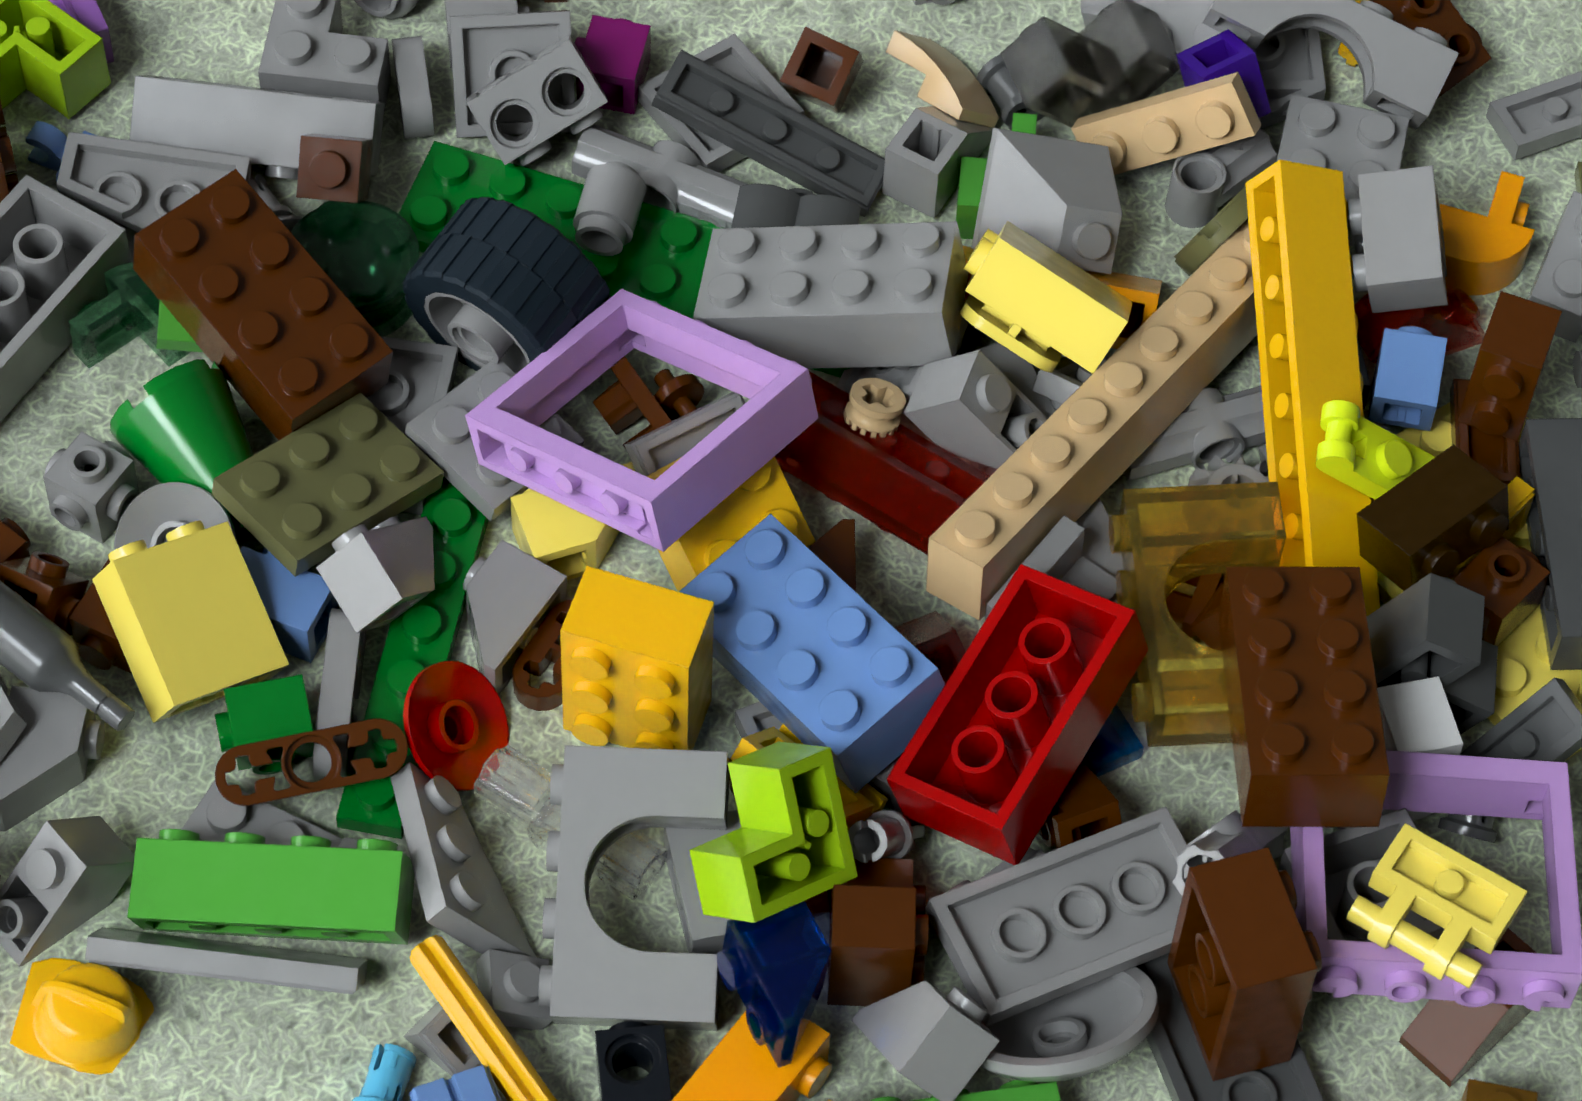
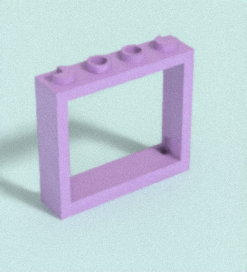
[465,289,819,552]
[1290,750,1582,1011]

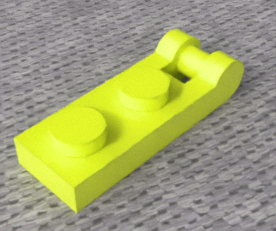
[1315,400,1435,500]

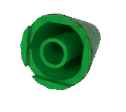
[110,359,254,540]

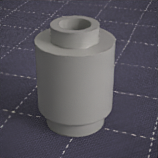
[573,162,647,256]

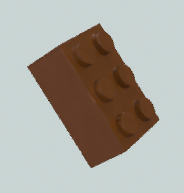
[1167,847,1322,1081]

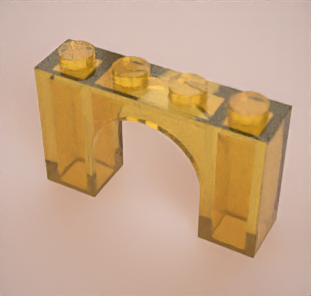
[1108,482,1286,747]

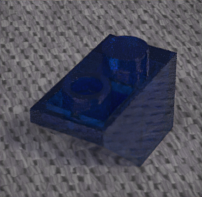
[717,901,831,1068]

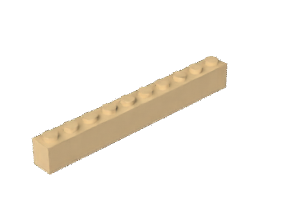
[926,219,1257,621]

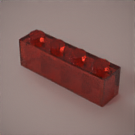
[775,371,990,555]

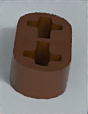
[513,599,573,711]

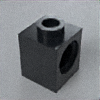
[595,1021,672,1101]

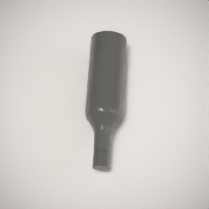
[0,581,135,732]

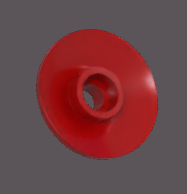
[403,661,509,792]

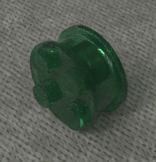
[291,200,420,337]

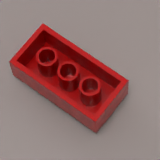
[887,564,1149,865]

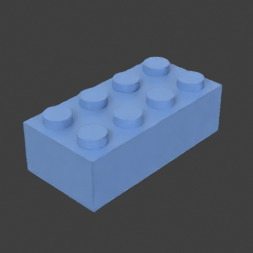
[679,513,945,794]

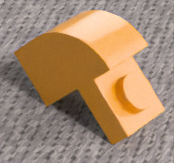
[1440,171,1535,295]

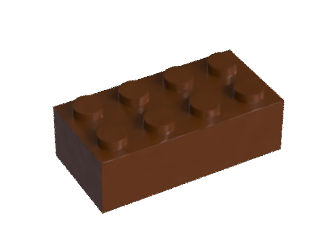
[133,169,393,440]
[1218,566,1390,827]

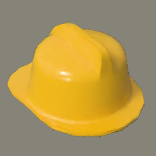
[10,958,154,1075]

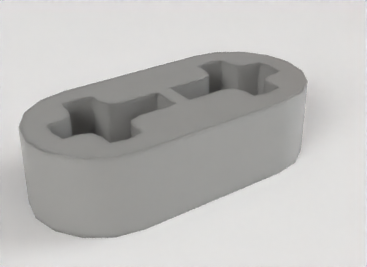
[392,36,434,139]

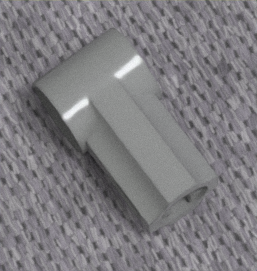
[1165,128,1277,228]

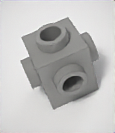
[43,431,140,544]

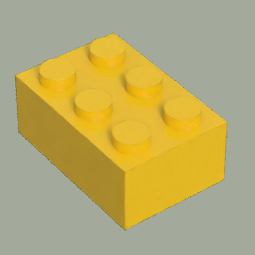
[560,566,714,750]

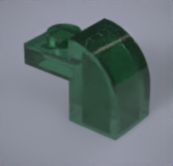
[68,262,191,368]

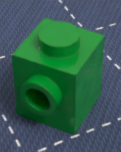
[215,674,314,775]

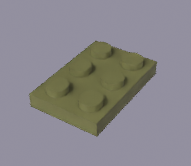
[212,393,444,577]

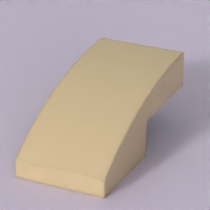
[886,30,999,128]

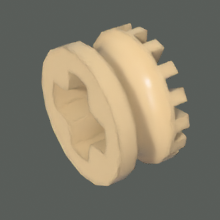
[843,378,906,438]

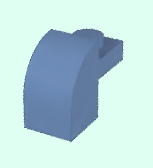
[240,546,339,663]

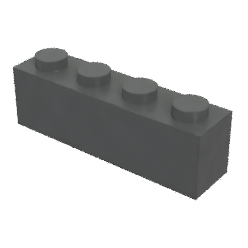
[1519,418,1582,670]

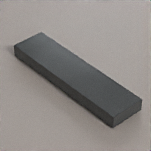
[652,49,885,217]

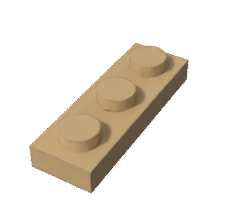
[1071,72,1262,175]

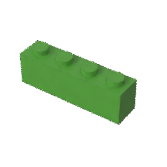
[127,829,415,945]

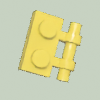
[1346,823,1528,989]

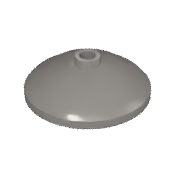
[967,967,1159,1082]

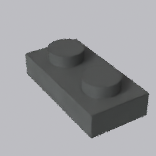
[1460,678,1582,762]

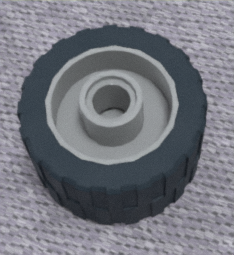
[403,197,612,374]

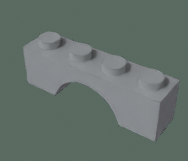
[1202,0,1459,129]

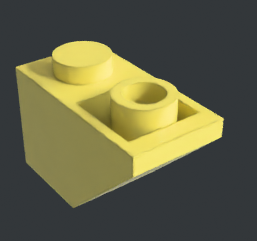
[510,462,635,580]

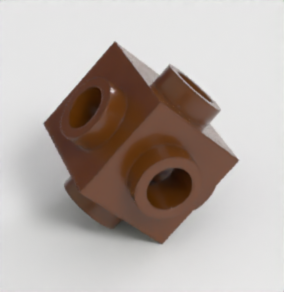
[0,551,89,636]

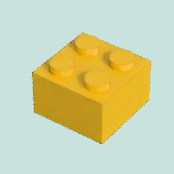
[647,456,816,592]

